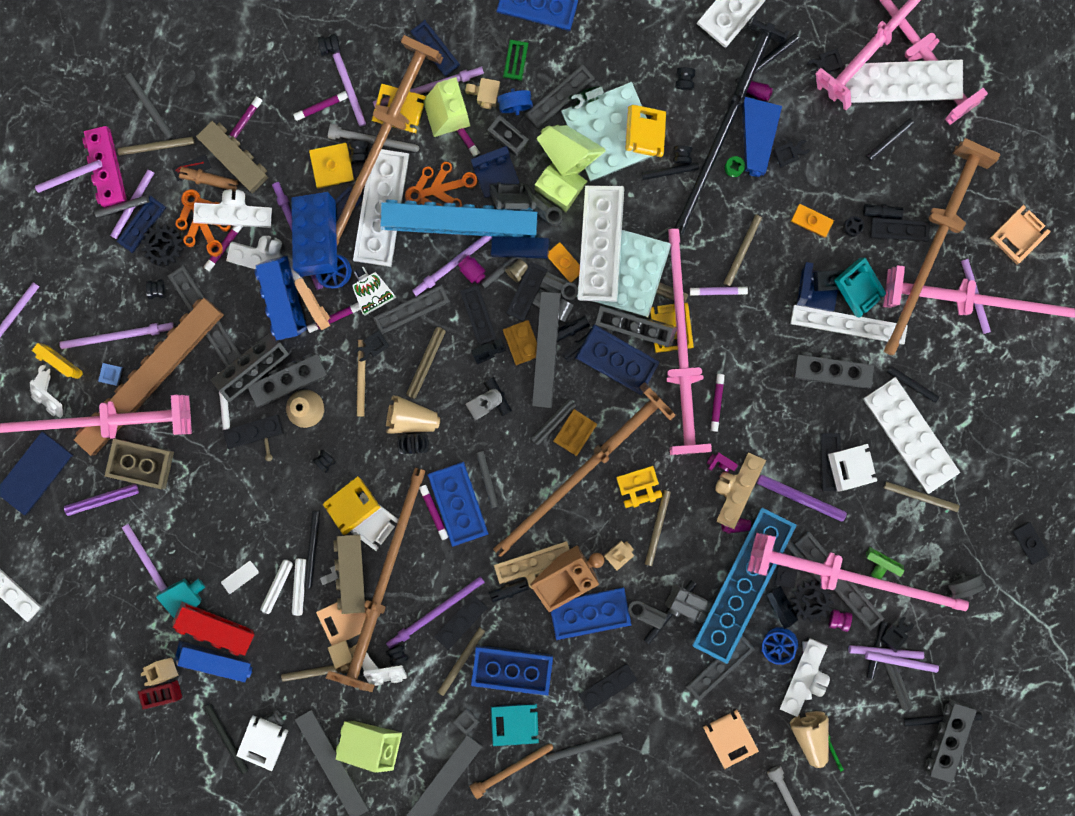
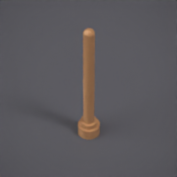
[469,743,553,799]

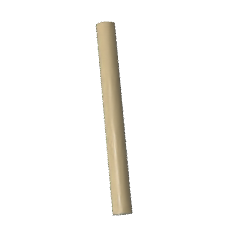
[357,340,365,417]

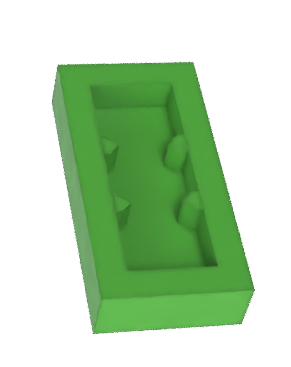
[866,547,905,579]

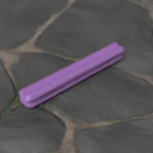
[64,484,139,516]

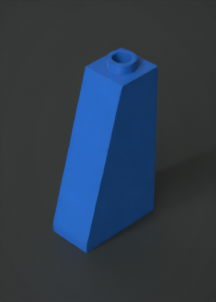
[742,97,782,177]
[174,640,252,682]

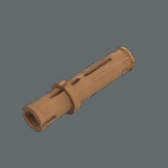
[179,166,238,192]

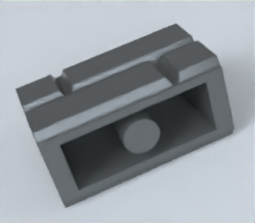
[487,115,529,157]
[665,584,713,624]

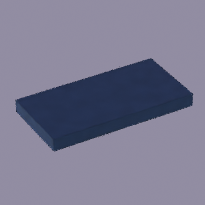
[575,324,660,395]
[0,431,73,516]

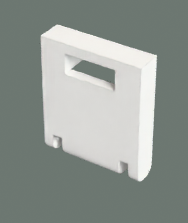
[828,444,877,492]
[350,493,399,551]
[237,715,289,771]

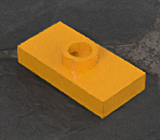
[791,204,834,238]
[548,242,580,283]

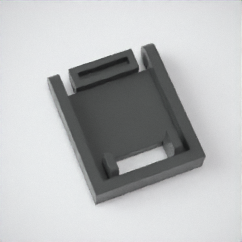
[489,182,536,209]

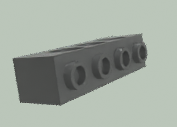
[595,305,677,347]
[210,332,289,403]
[793,352,874,389]
[248,353,329,408]
[925,699,977,783]

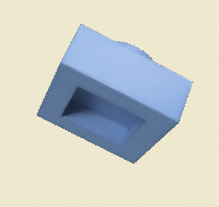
[98,363,123,386]

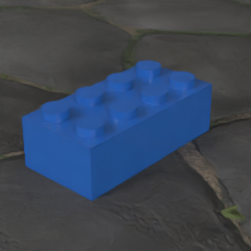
[292,192,337,277]
[255,256,307,341]
[471,645,553,696]

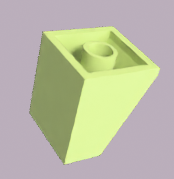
[423,77,470,137]
[536,125,606,176]
[535,163,588,212]
[336,721,402,772]

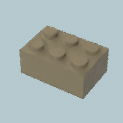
[105,439,174,489]

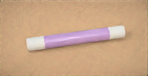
[690,287,748,295]

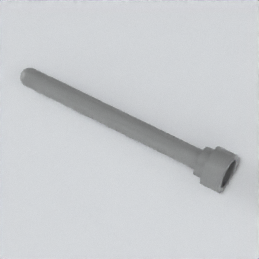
[328,123,419,152]
[767,766,801,816]

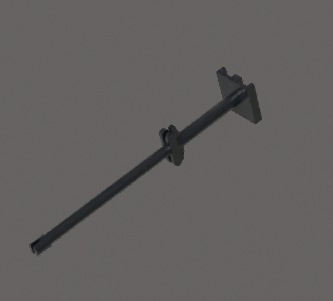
[674,16,789,235]

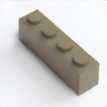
[196,121,268,194]
[333,534,365,614]

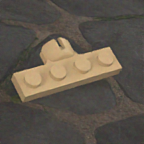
[715,453,766,529]
[494,541,570,589]

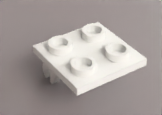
[30,365,63,418]
[362,652,407,686]

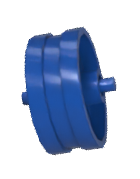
[497,88,533,116]
[316,254,352,288]
[762,627,798,665]

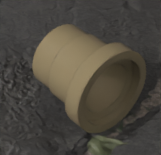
[505,259,528,282]

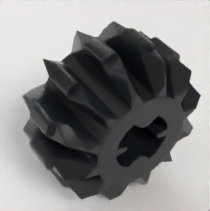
[397,433,429,454]

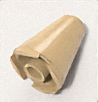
[286,389,324,428]
[386,395,440,434]
[790,711,829,768]

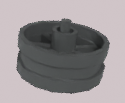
[948,573,986,600]

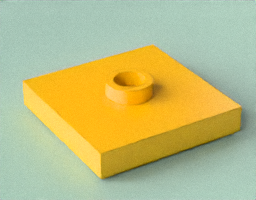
[309,143,355,188]

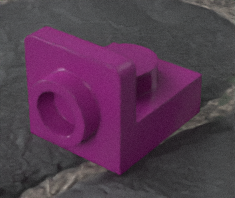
[707,452,738,472]

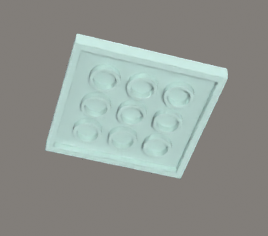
[561,82,652,182]
[577,230,671,318]

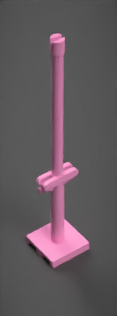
[816,0,921,110]
[879,0,988,125]
[666,229,712,455]
[883,266,1075,318]
[0,395,192,438]
[747,533,969,611]

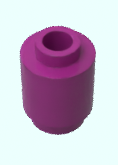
[458,255,486,284]

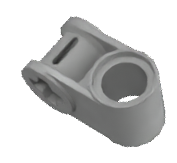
[465,389,502,420]

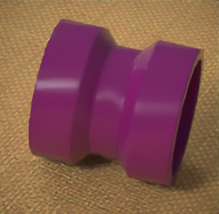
[828,609,852,632]

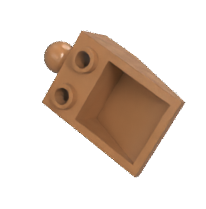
[530,546,604,612]

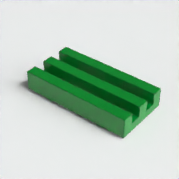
[503,40,528,81]

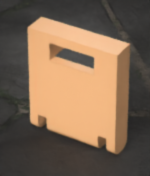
[990,205,1051,264]
[295,278,330,330]
[316,602,367,646]
[703,710,759,769]

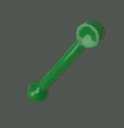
[829,735,844,772]

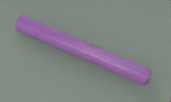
[757,475,847,521]

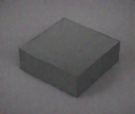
[453,708,480,735]

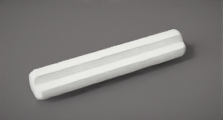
[292,558,306,616]
[260,560,293,614]

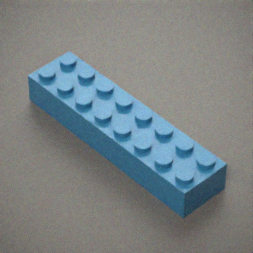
[381,200,537,238]
[692,508,797,664]

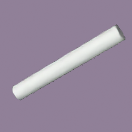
[217,372,230,430]

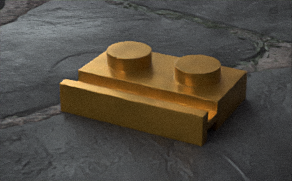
[503,320,537,366]
[553,409,597,456]

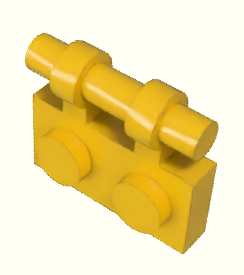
[616,466,662,508]

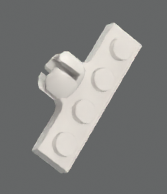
[193,189,272,228]
[226,236,302,281]
[780,638,830,717]

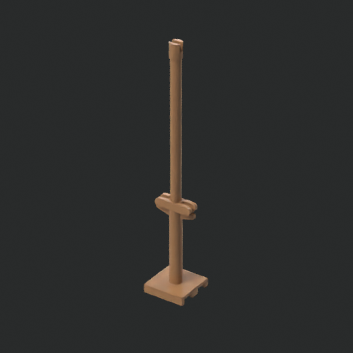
[336,35,443,246]
[884,138,1000,356]
[493,382,676,557]
[326,468,426,692]

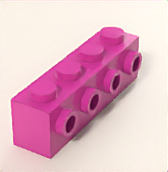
[82,126,127,208]

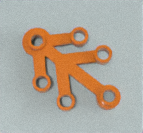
[405,162,477,207]
[175,189,231,257]

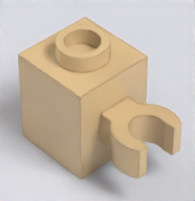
[465,78,500,109]
[604,541,634,570]
[328,640,357,673]
[141,657,178,686]

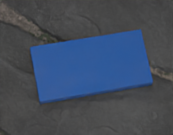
[497,0,578,31]
[427,462,489,547]
[551,587,631,640]

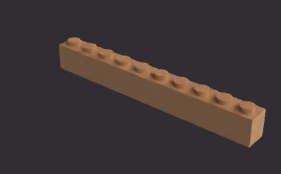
[74,298,224,456]

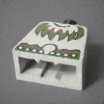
[352,267,396,315]

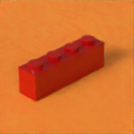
[172,602,254,656]

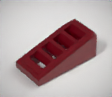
[138,680,182,710]

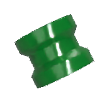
[724,156,745,177]

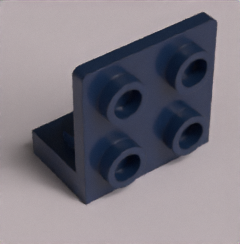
[471,146,519,198]
[796,262,838,312]

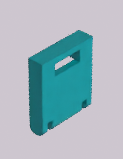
[834,258,886,318]
[491,704,539,746]

